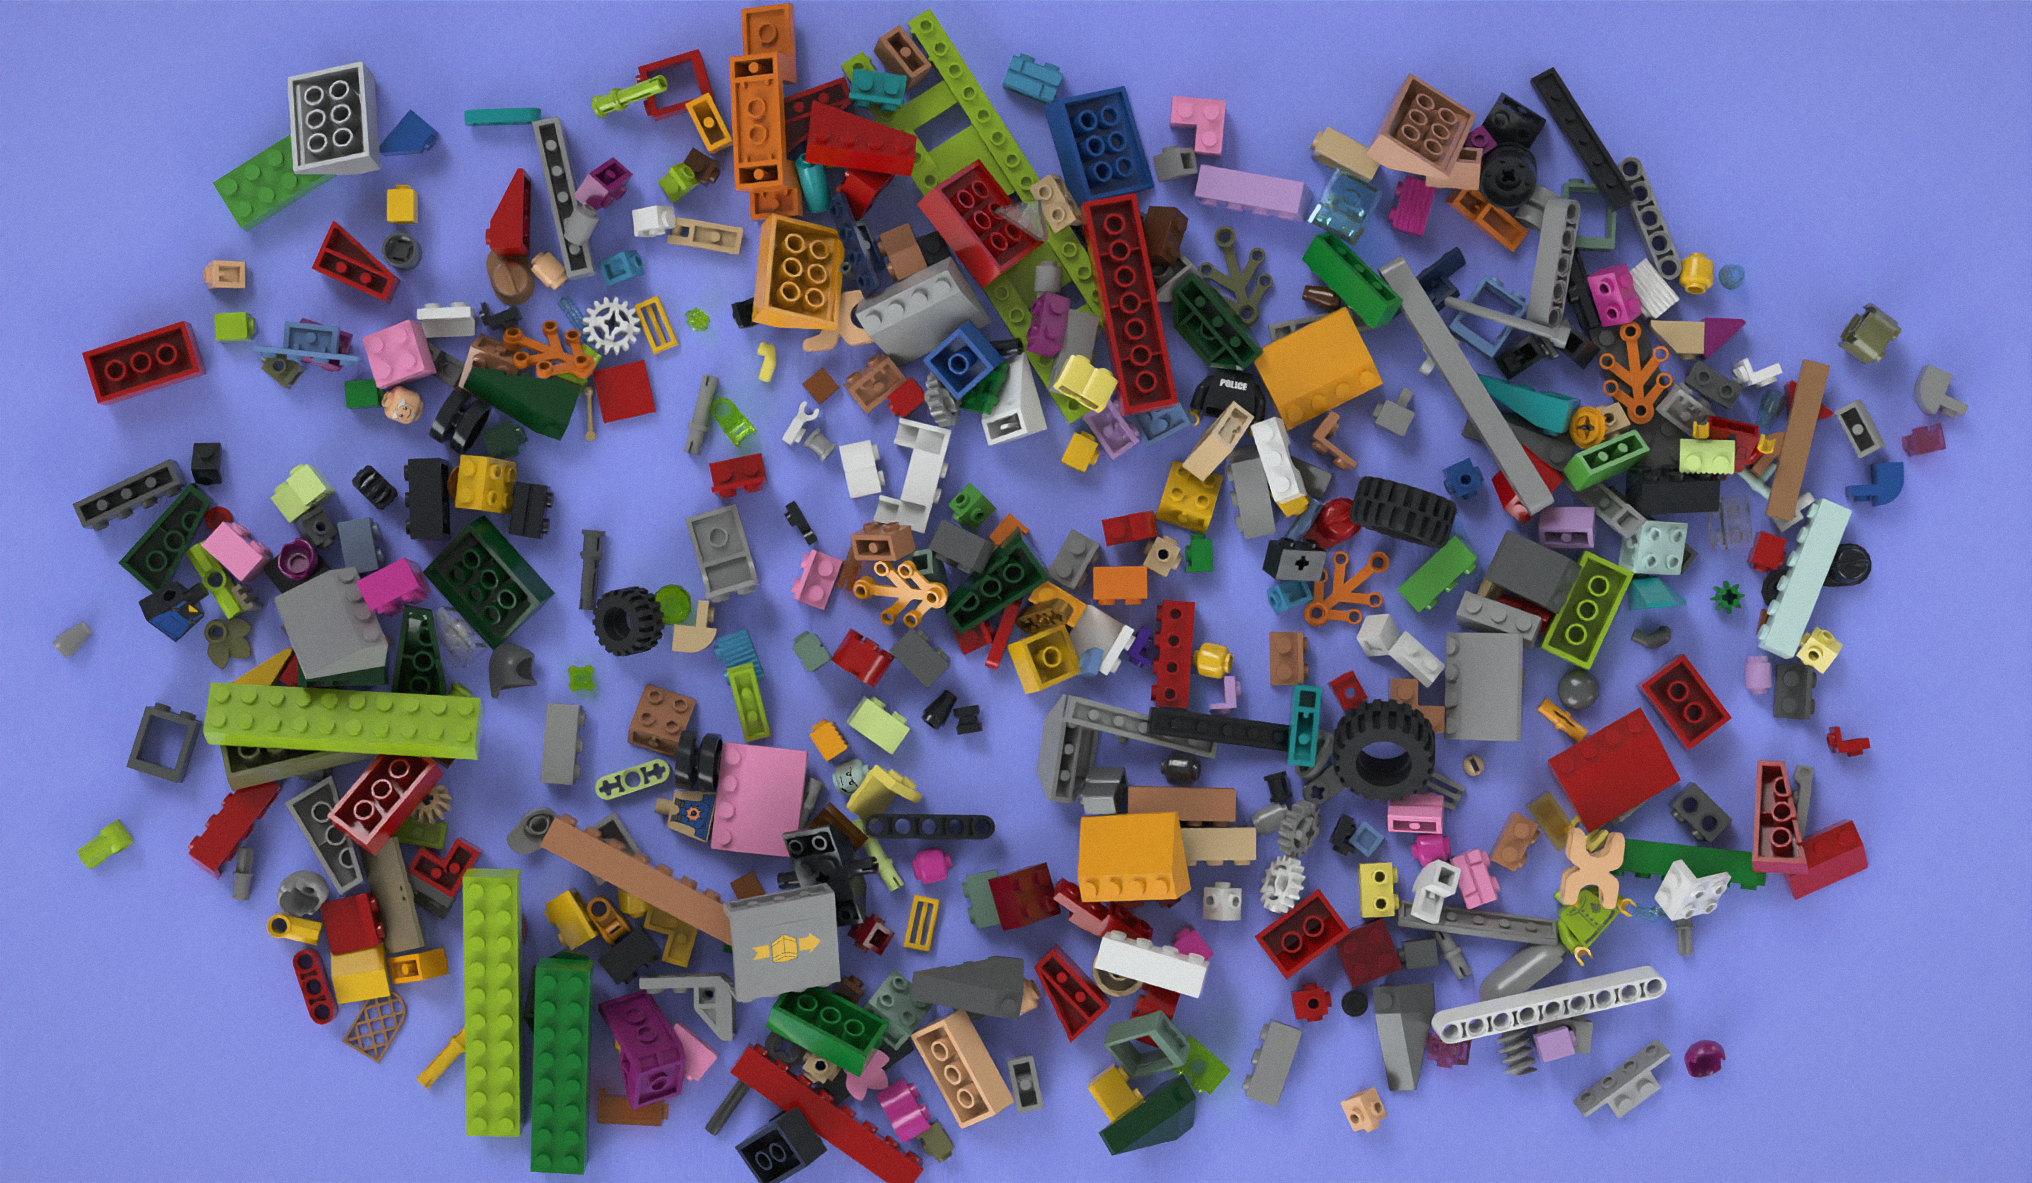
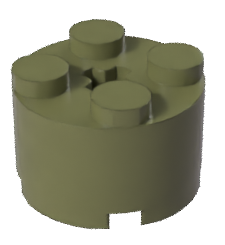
[1838,303,1902,365]

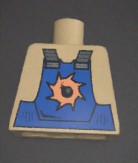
[654,790,717,843]

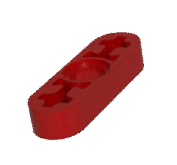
[985,598,1023,671]

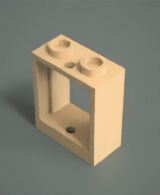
[1310,126,1380,187]
[1182,401,1254,482]

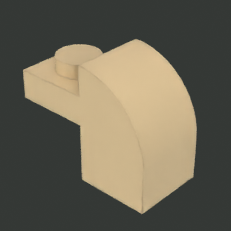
[672,600,719,653]

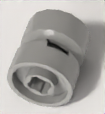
[1514,185,1560,233]

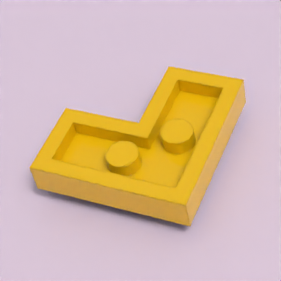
[643,905,699,968]

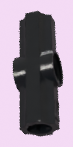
[1566,248,1602,332]

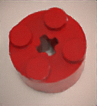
[831,628,895,688]

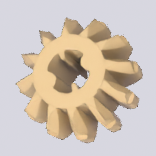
[410,782,452,825]

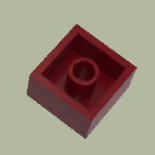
[988,862,1061,931]
[1334,917,1403,988]

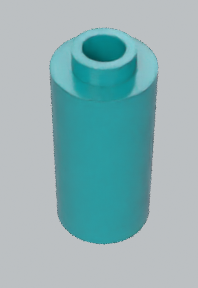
[795,153,832,213]

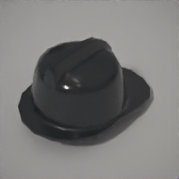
[1823,543,1872,587]

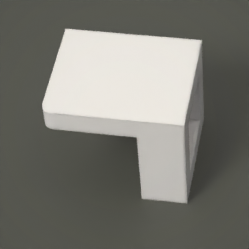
[1357,614,1400,657]

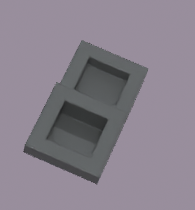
[427,342,465,388]

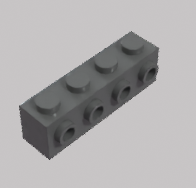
[72,459,188,532]

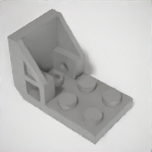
[639,972,737,1041]

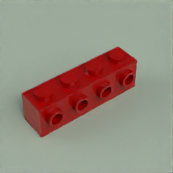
[1150,600,1195,709]

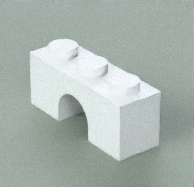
[1250,417,1307,504]

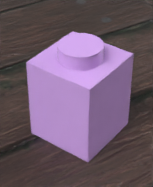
[1533,1025,1577,1063]

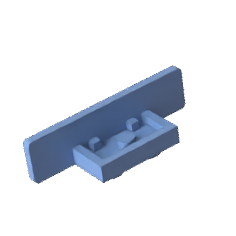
[253,321,364,366]

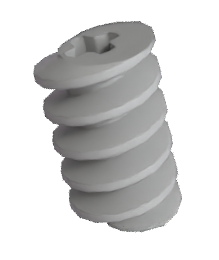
[1496,1027,1537,1076]

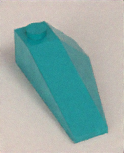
[1475,372,1581,436]
[1627,573,1687,611]

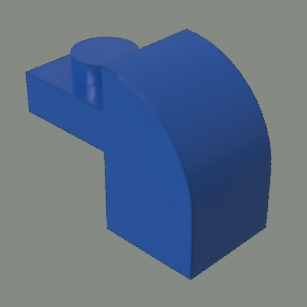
[1845,462,1904,507]

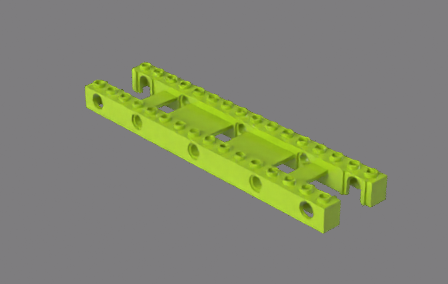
[840,8,1105,426]

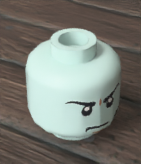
[832,758,872,797]

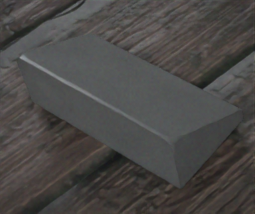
[1290,455,1333,499]

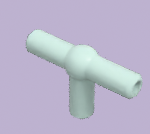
[1736,462,1776,500]

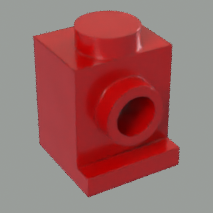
[1328,670,1368,711]

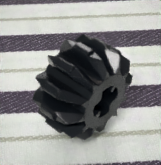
[352,465,398,510]

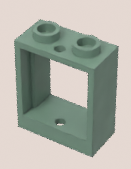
[1560,178,1617,252]
[1103,1010,1191,1080]

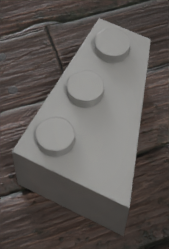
[1225,444,1276,539]

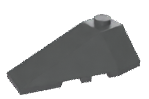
[1373,982,1436,1091]

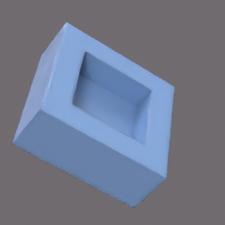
[1078,647,1104,679]
[1347,820,1385,858]

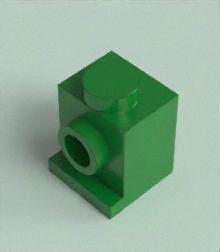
[1185,534,1213,573]

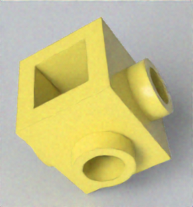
[1796,626,1843,674]

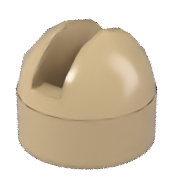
[1462,755,1484,776]

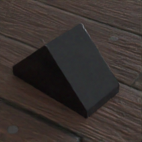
[1494,333,1547,381]

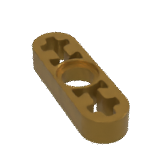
[1015,598,1074,634]

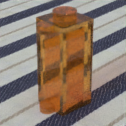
[597,1087,669,1126]

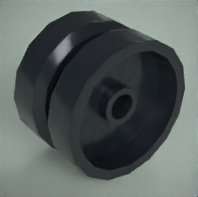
[429,387,492,455]
[675,730,723,792]

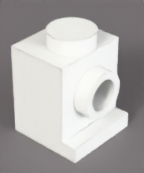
[632,205,676,238]

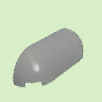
[1479,938,1571,1002]

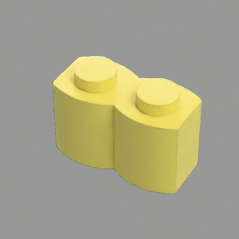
[1053,355,1118,413]

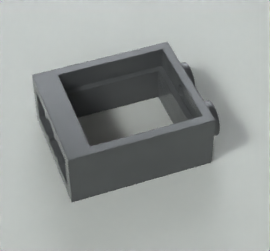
[126,702,202,783]

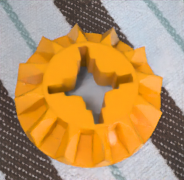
[1569,406,1609,449]

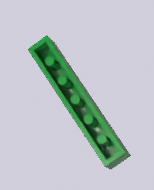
[1603,836,1766,890]

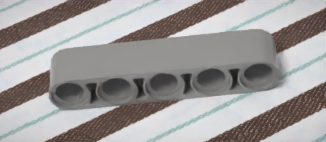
[1617,156,1682,282]
[1527,197,1581,329]

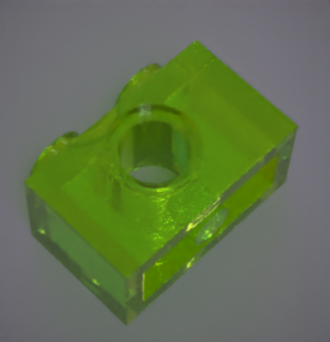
[1172,1033,1231,1095]

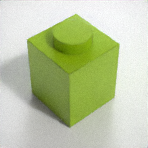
[214,312,256,343]

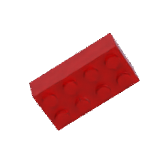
[82,321,207,406]
[327,754,444,856]

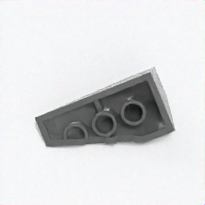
[1461,412,1575,474]
[909,956,1024,1019]

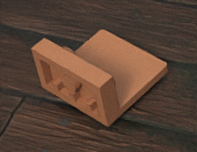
[458,333,529,402]
[1308,411,1358,471]
[627,684,696,758]

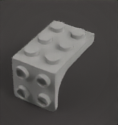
[685,503,760,604]

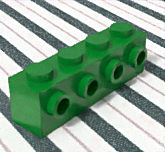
[1302,230,1403,329]

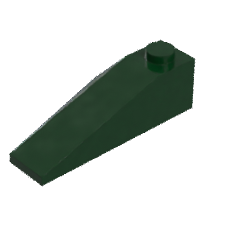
[463,367,582,441]

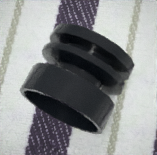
[1480,141,1537,210]

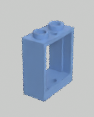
[1447,275,1528,360]

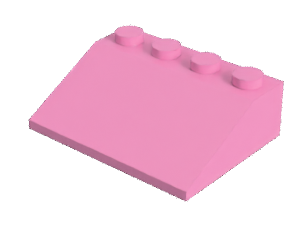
[711,742,809,857]

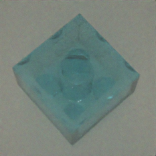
[1308,167,1383,246]

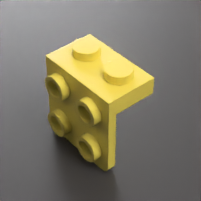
[846,764,923,823]

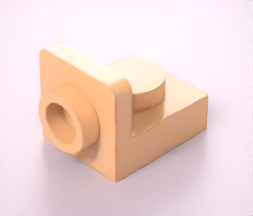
[203,260,245,290]

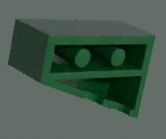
[297,652,389,687]

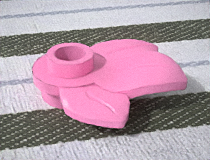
[843,1050,889,1101]

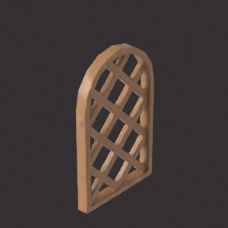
[342,991,406,1063]

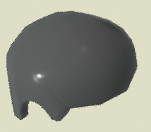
[1558,669,1599,710]

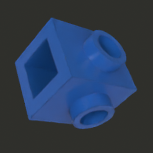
[1442,457,1484,501]

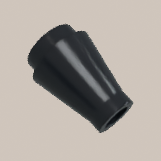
[921,689,958,730]

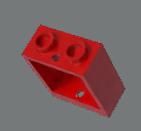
[635,49,716,122]

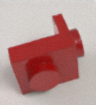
[1826,726,1871,757]

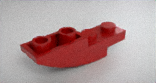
[1053,877,1153,941]

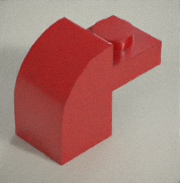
[1101,510,1159,547]

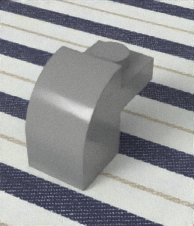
[1914,364,1969,419]

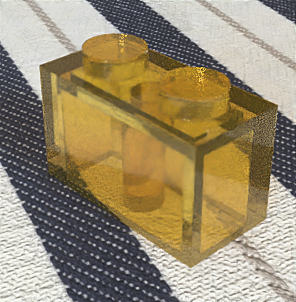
[1524,790,1574,851]

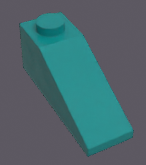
[1287,684,1322,767]

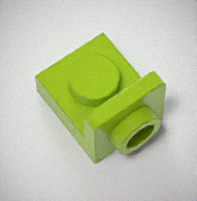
[658,162,699,203]

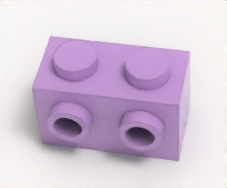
[1538,507,1597,548]

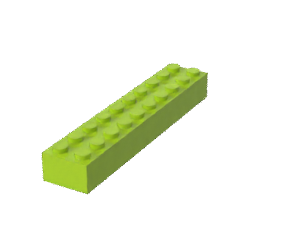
[203,682,484,760]
[463,868,524,1137]

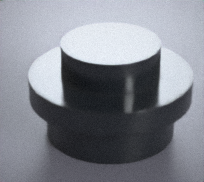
[1341,990,1368,1017]

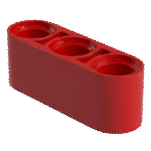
[293,948,338,1025]

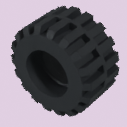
[592,586,665,657]

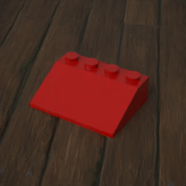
[917,159,1044,288]
[1547,707,1681,834]

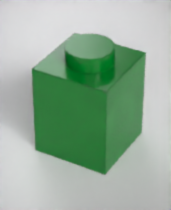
[344,379,386,410]

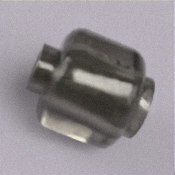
[1160,750,1201,787]

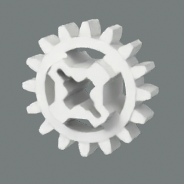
[582,297,640,355]
[1259,855,1306,914]

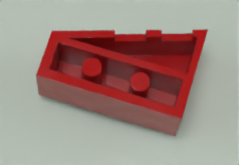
[784,77,853,153]

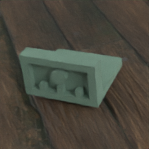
[863,970,933,1051]

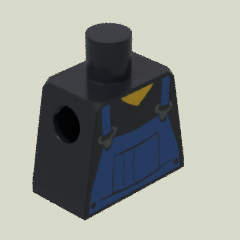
[138,581,209,642]

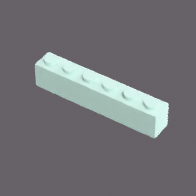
[1757,498,1852,659]

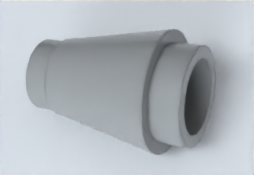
[52,621,93,659]

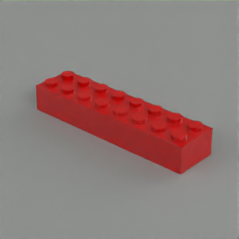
[1080,193,1178,417]

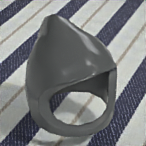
[489,643,538,699]

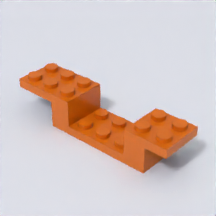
[729,3,803,221]

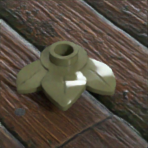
[204,618,252,669]

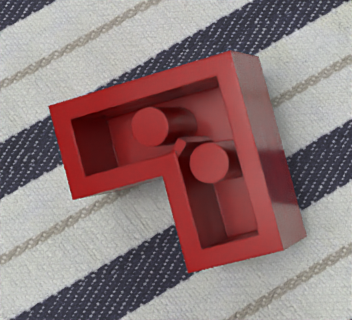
[834,168,896,221]
[407,837,484,898]
[1129,982,1181,1048]

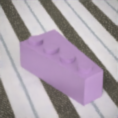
[1194,164,1312,223]

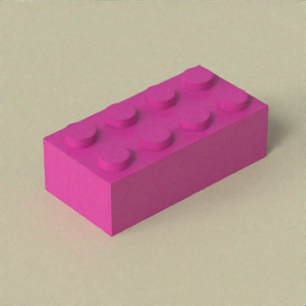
[356,557,432,617]

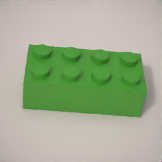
[213,134,337,231]

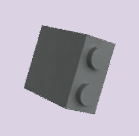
[1484,530,1582,614]

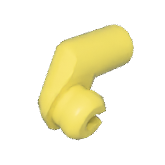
[757,342,777,382]

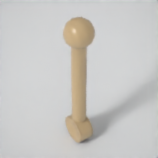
[584,386,596,441]

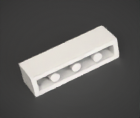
[1095,930,1210,998]

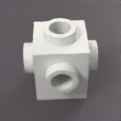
[1203,882,1242,921]

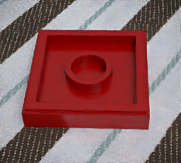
[592,360,656,424]

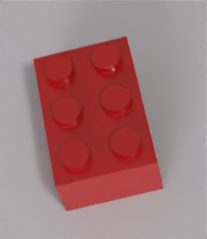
[1636,654,1732,750]

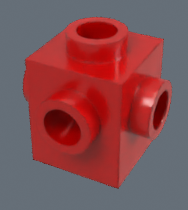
[1290,982,1332,1022]

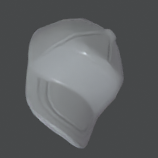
[506,807,557,855]

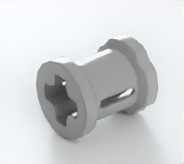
[803,428,838,463]

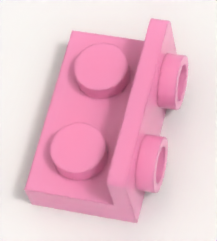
[791,549,843,611]

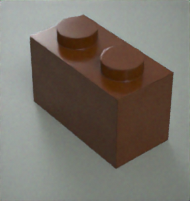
[1143,206,1189,267]

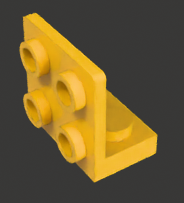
[1155,461,1223,534]

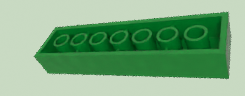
[530,958,594,1175]

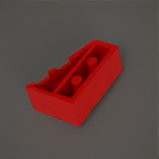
[311,220,401,304]
[1034,943,1112,1043]

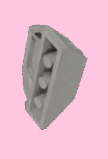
[1037,694,1099,804]

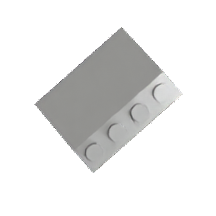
[287,61,381,175]
[855,256,991,367]
[274,567,388,679]
[1444,633,1523,742]

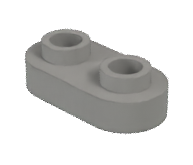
[1295,730,1334,781]

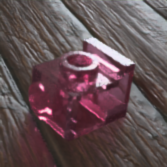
[1901,423,1946,457]

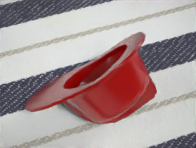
[1303,497,1362,549]

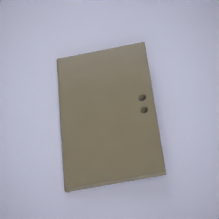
[359,837,425,956]

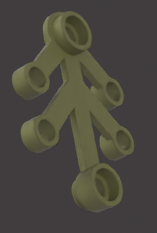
[1198,226,1273,327]

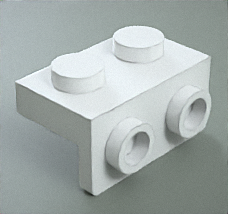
[417,302,476,338]
[1732,358,1783,389]
[1387,630,1445,688]

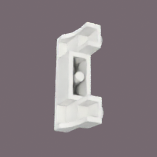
[873,418,952,534]

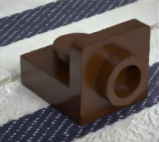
[684,147,721,188]

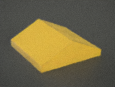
[331,943,391,1004]

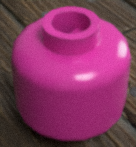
[1411,833,1451,867]
[911,847,952,884]

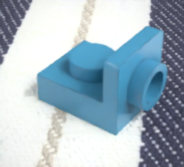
[598,250,645,287]
[1266,580,1313,614]

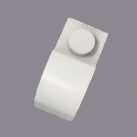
[1410,859,1461,924]

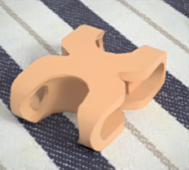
[802,290,874,353]
[1560,827,1625,910]

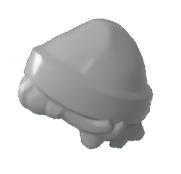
[277,870,329,917]

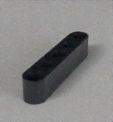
[862,814,995,840]

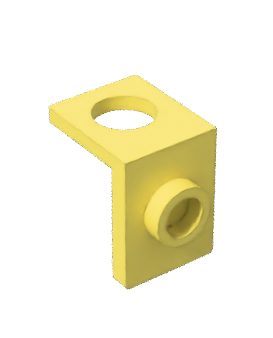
[1564,815,1609,853]

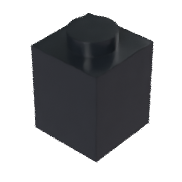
[1555,325,1601,370]

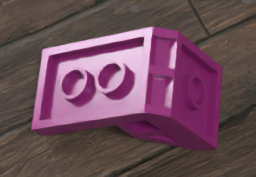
[598,989,686,1110]

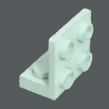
[1618,519,1688,575]

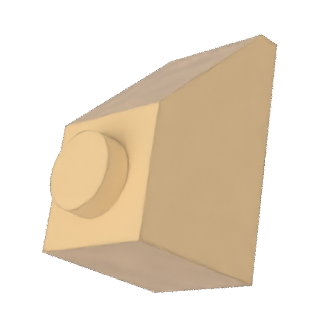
[1647,320,1705,361]

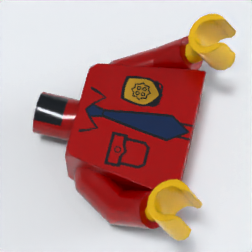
[1693,415,1776,481]

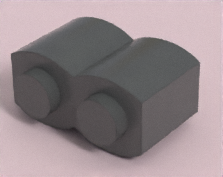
[1079,766,1128,814]

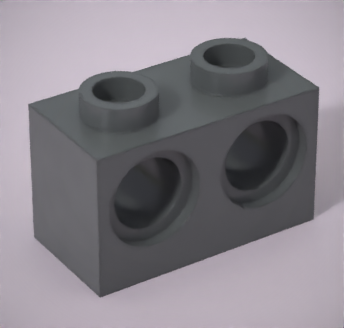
[1668,782,1732,843]

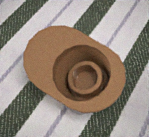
[486,250,535,306]

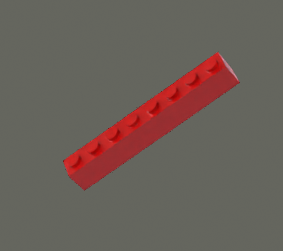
[730,1042,924,1183]

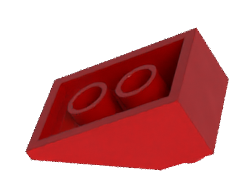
[485,168,531,257]

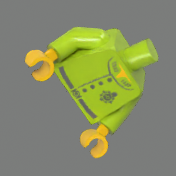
[1553,885,1637,966]

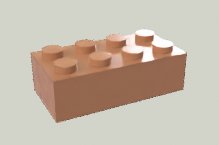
[1126,786,1236,827]

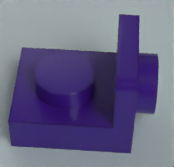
[1125,626,1153,669]

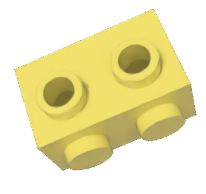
[1358,861,1399,918]

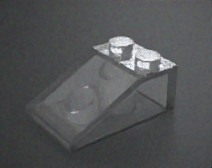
[433,606,489,669]

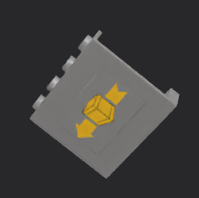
[723,883,841,1003]

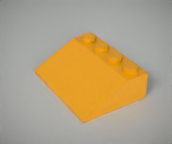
[752,213,845,330]
[1253,307,1383,431]
[1078,811,1191,902]

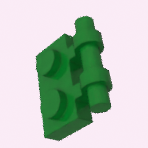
[959,362,1009,415]

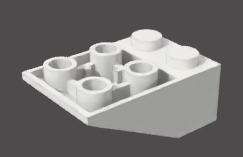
[981,352,1047,446]

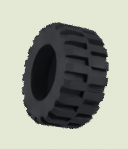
[1349,476,1457,548]
[1333,699,1436,802]

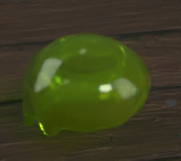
[654,584,691,626]

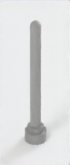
[1444,297,1571,349]

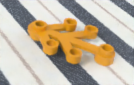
[853,560,948,628]

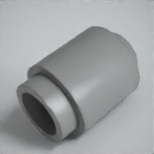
[563,204,600,246]
[1034,261,1062,298]
[1250,801,1289,836]

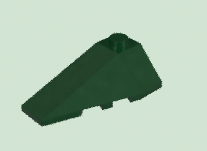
[391,605,447,696]
[1098,1075,1197,1156]

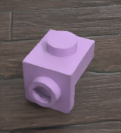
[1208,676,1241,714]

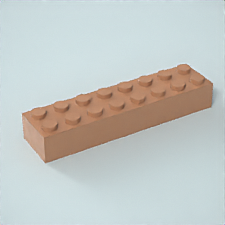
[540,813,733,946]

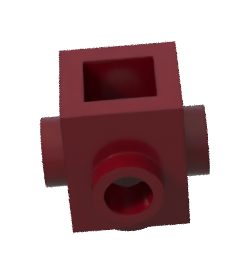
[847,913,895,956]

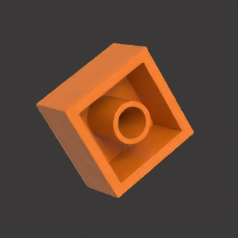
[1092,566,1148,605]

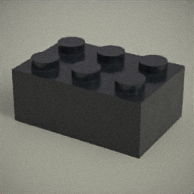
[404,458,451,541]
[1625,464,1721,515]
[735,1106,827,1183]

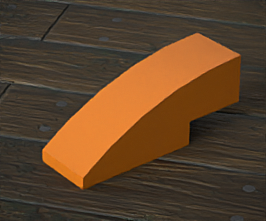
[1445,188,1529,252]

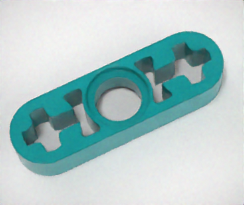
[464,108,542,126]

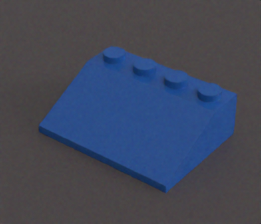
[1044,86,1154,208]

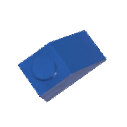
[379,109,439,157]

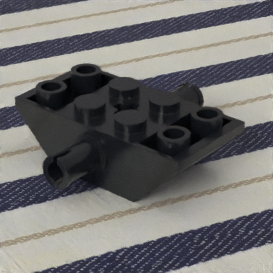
[777,824,879,927]

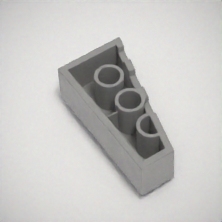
[285,775,365,895]

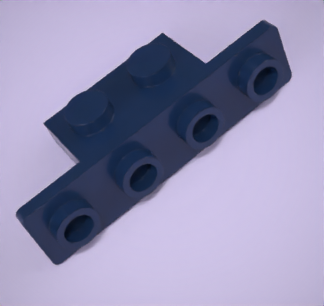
[829,193,886,298]
[1384,247,1466,326]

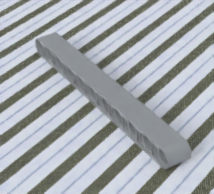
[1377,255,1555,516]

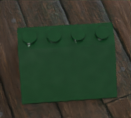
[423,515,555,651]

